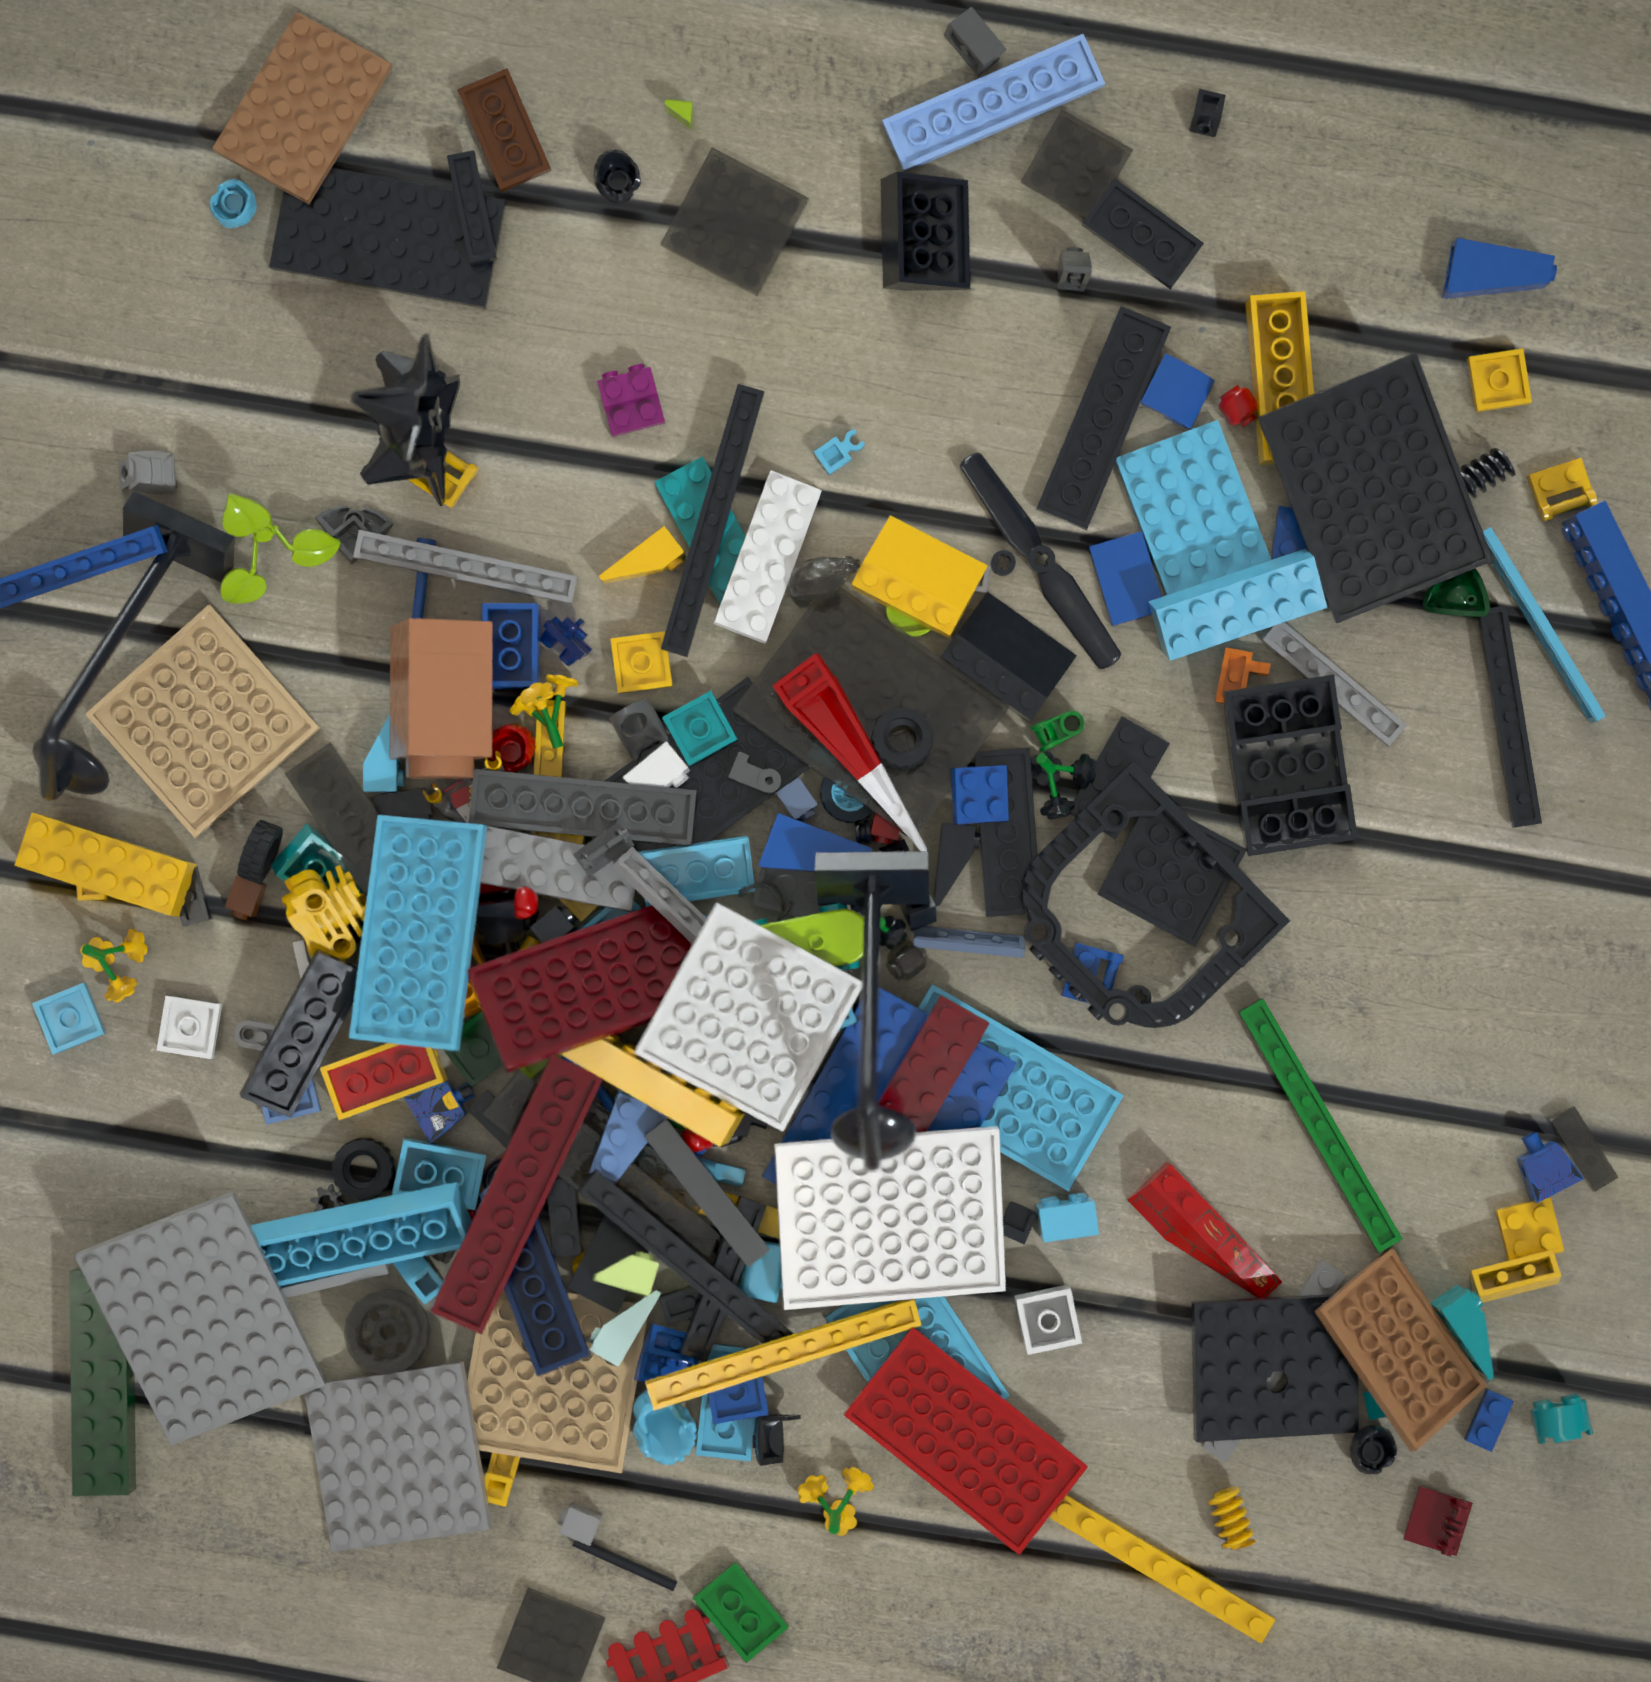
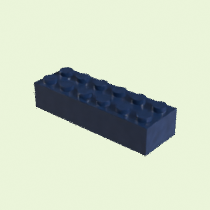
[504,1216,592,1377]

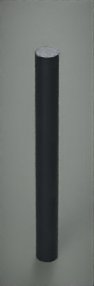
[572,1540,678,1591]

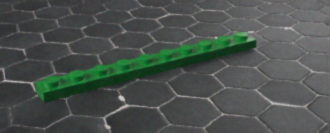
[1238,998,1403,1253]

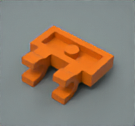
[1215,647,1271,704]

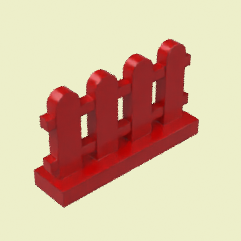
[605,1609,730,1682]

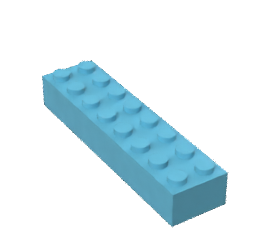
[251,1182,472,1286]

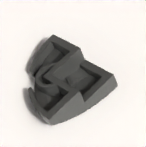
[315,505,393,565]

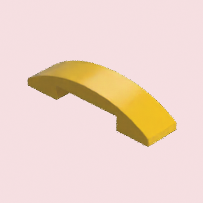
[484,1453,520,1507]

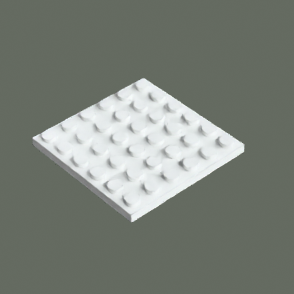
[634,902,862,1131]

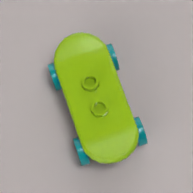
[752,903,863,971]

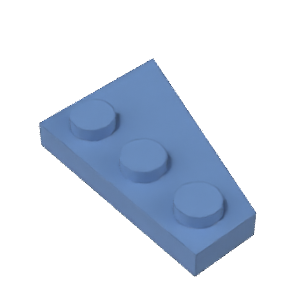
[589,1093,667,1182]

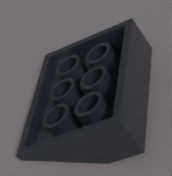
[881,172,970,291]
[940,592,1077,723]

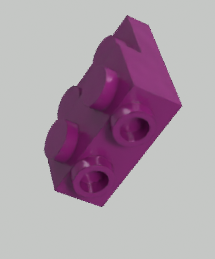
[597,364,665,437]

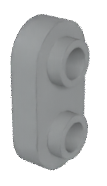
[234,1020,276,1051]

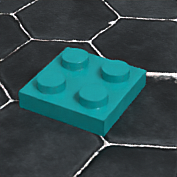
[662,691,738,766]

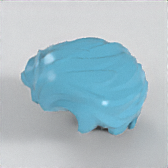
[210,179,257,228]

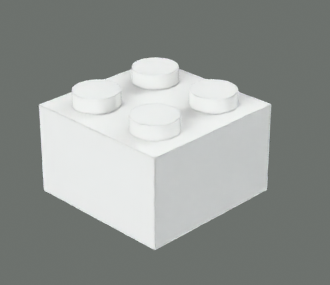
[1014,1284,1082,1355]

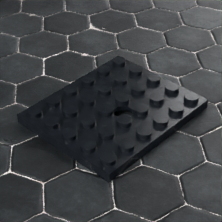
[1192,1294,1359,1442]

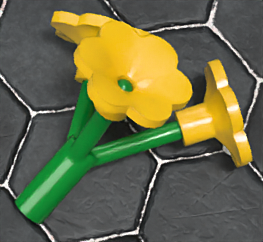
[509,674,579,749]
[80,928,148,1003]
[797,1467,874,1536]

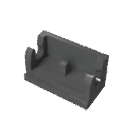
[944,7,1006,77]

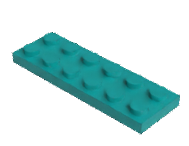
[654,456,745,604]

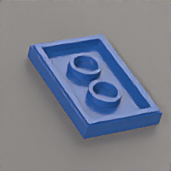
[1089,531,1162,626]

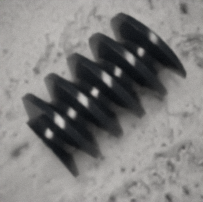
[1460,448,1516,498]

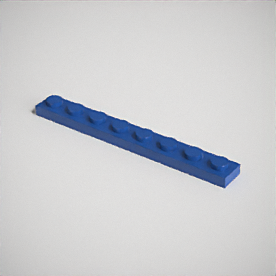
[0,525,168,608]

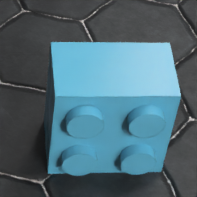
[1035,1192,1099,1243]

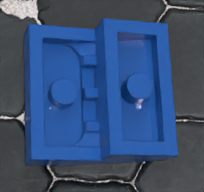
[1141,353,1215,430]
[634,1324,699,1383]

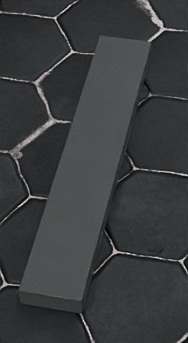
[644,1118,770,1268]

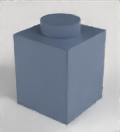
[776,777,818,822]

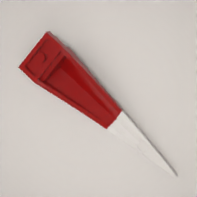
[772,653,927,852]

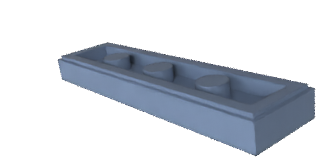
[913,926,1025,958]

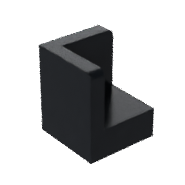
[1003,1201,1037,1245]

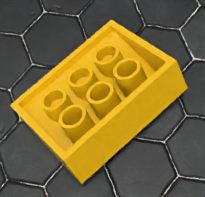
[851,515,988,639]

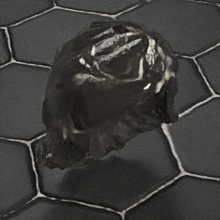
[788,556,861,609]

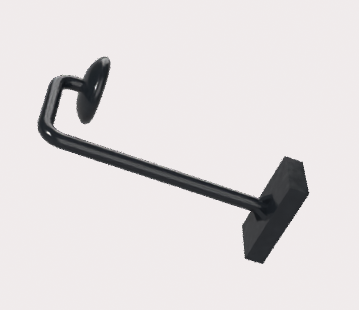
[32,491,235,801]
[815,852,930,1172]

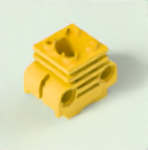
[281,865,367,960]

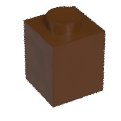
[225,876,267,920]

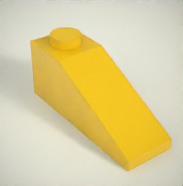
[599,526,686,584]

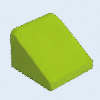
[665,99,694,129]

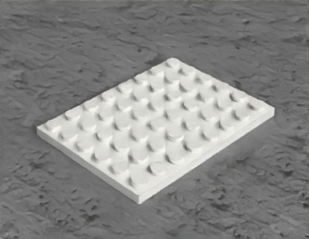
[774,1126,1006,1310]

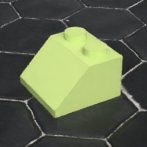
[592,1251,659,1296]

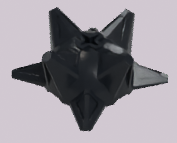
[351,333,460,506]

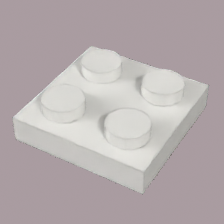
[156,996,222,1059]

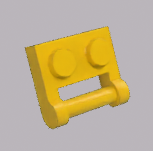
[408,450,479,509]
[1527,458,1597,522]

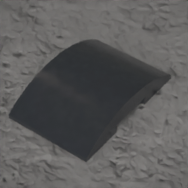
[1223,674,1358,856]

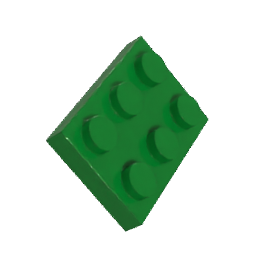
[693,1561,789,1663]

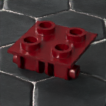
[1403,1486,1473,1557]

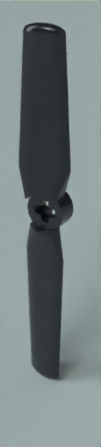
[960,453,1121,669]

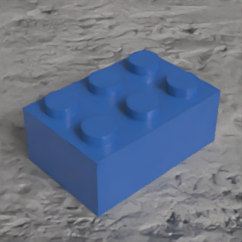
[482,603,541,689]

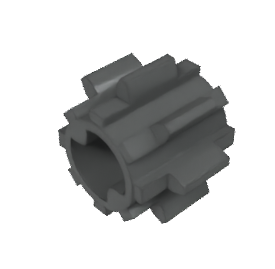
[310,1184,347,1212]

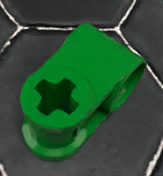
[1029,711,1085,752]

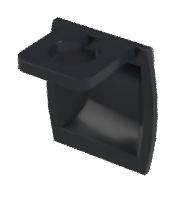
[753,1414,801,1466]

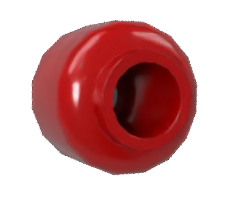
[1218,385,1258,427]

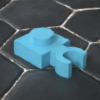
[814,429,865,476]

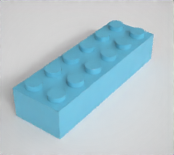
[1148,549,1327,661]

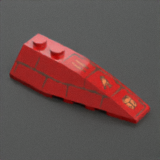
[1127,1161,1282,1298]

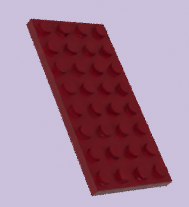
[468,905,693,1073]

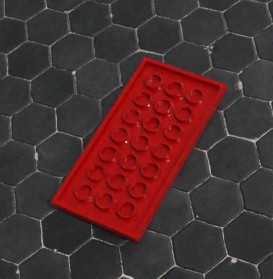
[843,1327,1088,1555]

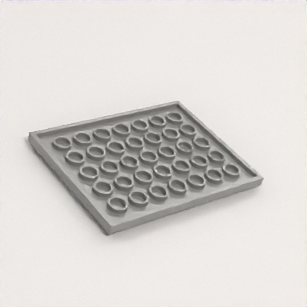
[75,1191,326,1445]

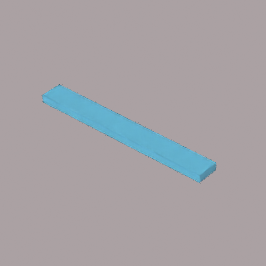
[1483,527,1606,723]

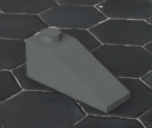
[1057,247,1092,291]

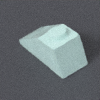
[588,1289,662,1367]

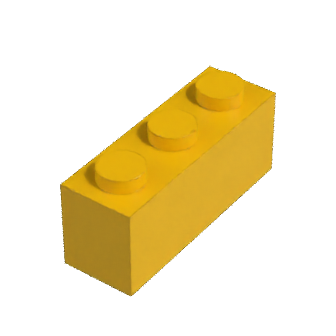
[1469,1250,1562,1303]

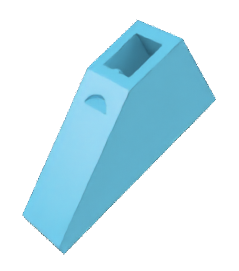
[363,714,405,793]
[393,1256,444,1305]

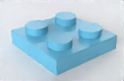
[32,982,107,1055]

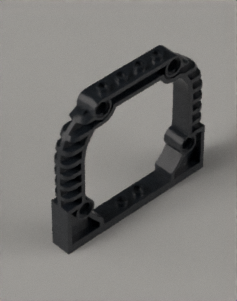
[1023,761,1290,1028]

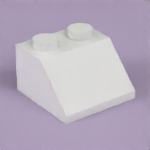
[623,742,690,788]

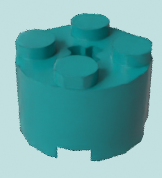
[1530,1394,1593,1444]

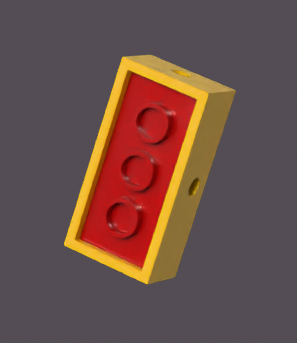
[320,1043,448,1120]

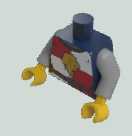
[423,751,505,829]

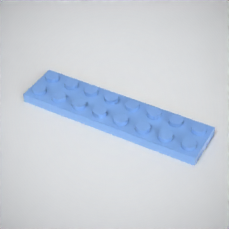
[882,34,1105,172]

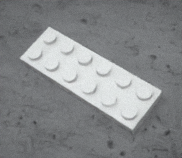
[713,470,822,644]

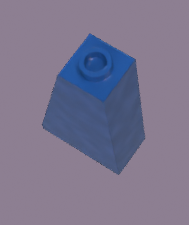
[1442,238,1557,299]
[758,813,872,872]

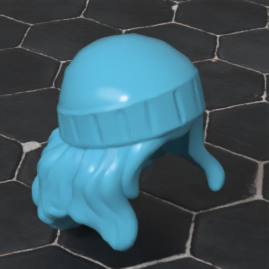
[633,1390,697,1465]

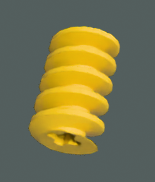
[1207,1486,1256,1550]

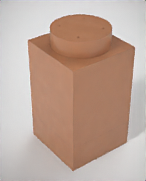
[390,618,492,779]

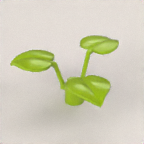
[220,494,340,604]

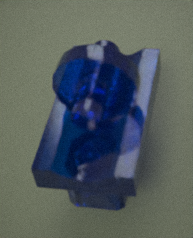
[540,616,593,666]

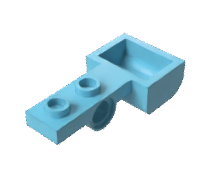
[738,1240,782,1303]

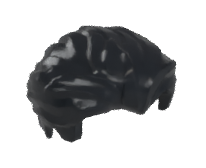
[593,149,641,203]
[1350,1425,1397,1475]

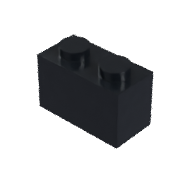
[530,906,578,943]

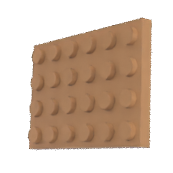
[212,12,393,204]
[1315,1248,1487,1452]

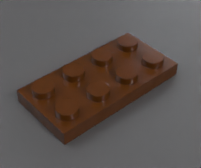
[457,68,552,192]

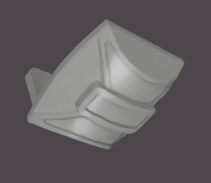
[119,451,176,494]

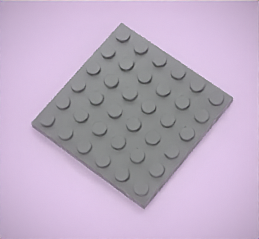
[304,1361,492,1552]

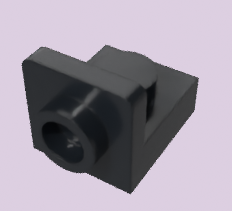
[1189,89,1226,137]

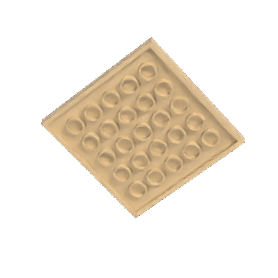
[85,604,321,838]
[467,1289,648,1473]

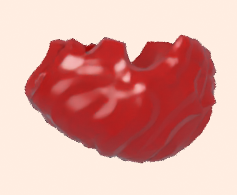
[487,723,536,773]

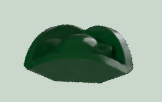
[1423,568,1490,617]

